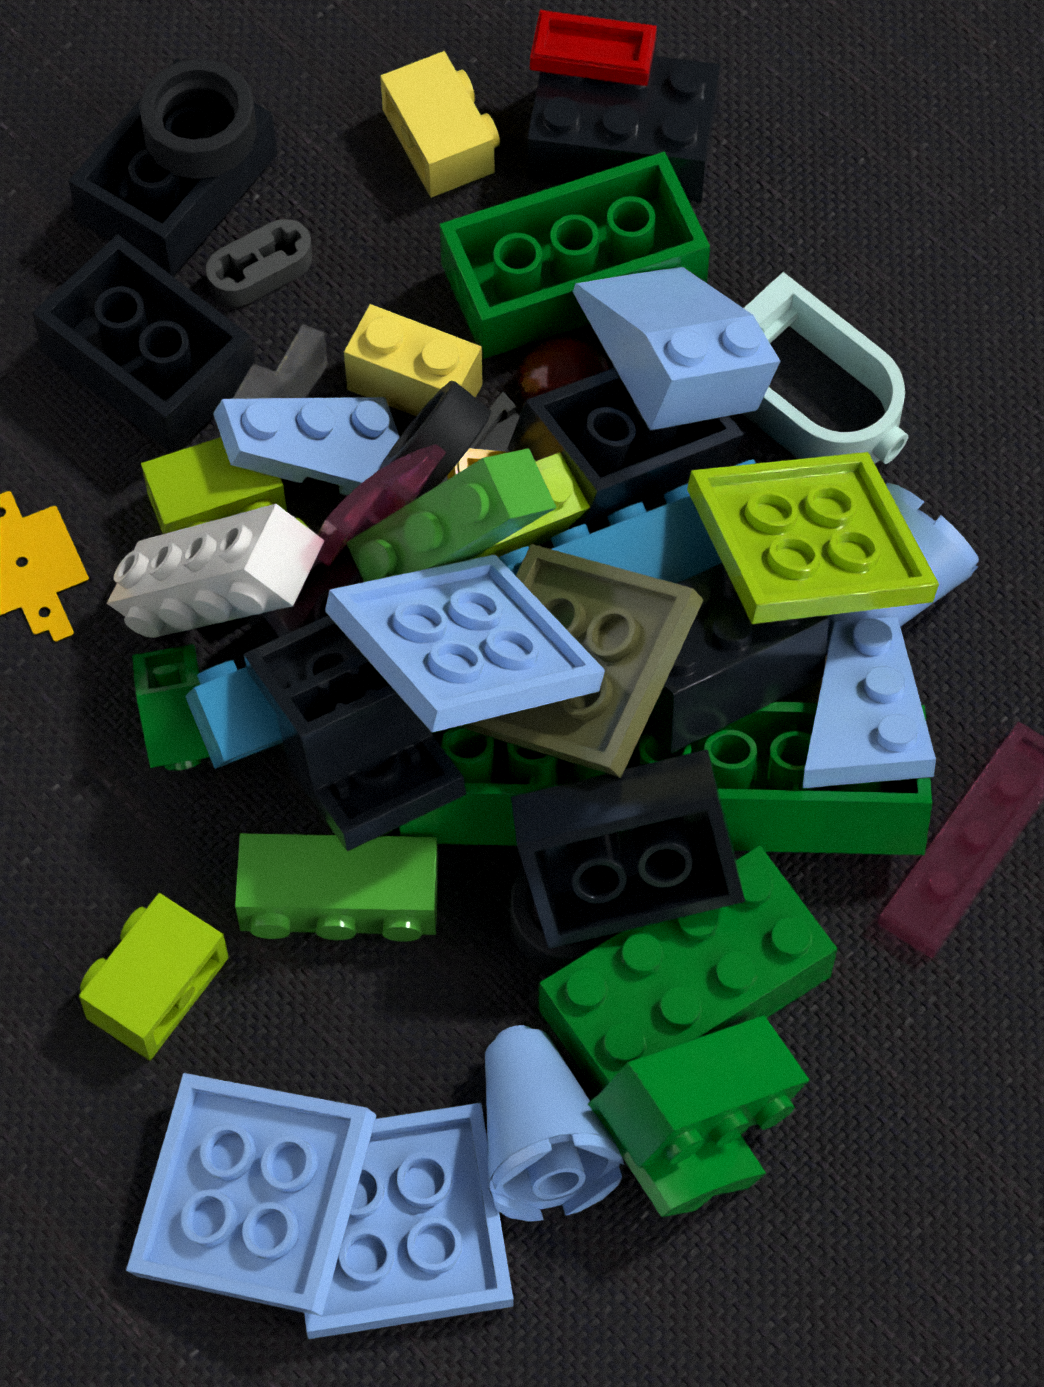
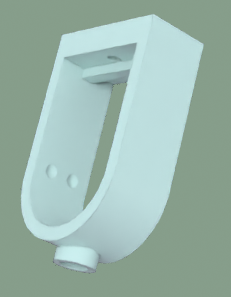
[742,272,908,464]

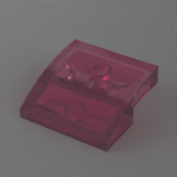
[317,444,446,566]

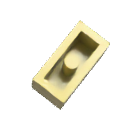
[380,51,500,198]
[344,304,483,416]

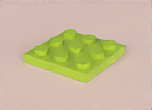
[687,452,939,624]

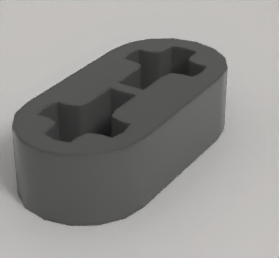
[206,219,313,307]

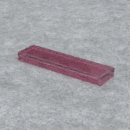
[878,721,1044,959]

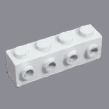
[107,504,325,638]

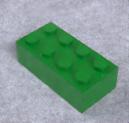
[439,151,710,359]
[539,846,837,1095]

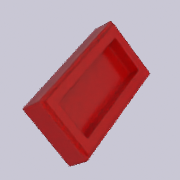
[530,10,657,86]

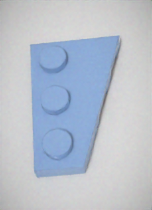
[213,397,415,502]
[803,616,936,788]

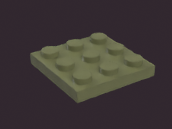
[459,544,703,778]

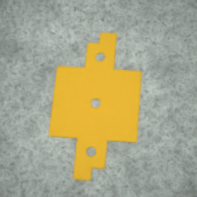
[0,491,89,642]

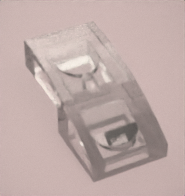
[233,324,328,399]

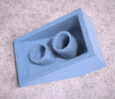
[572,266,780,430]

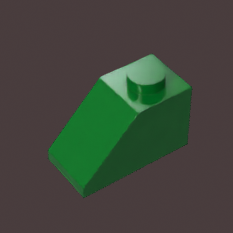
[132,644,210,770]

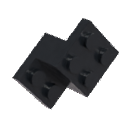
[243,615,467,851]

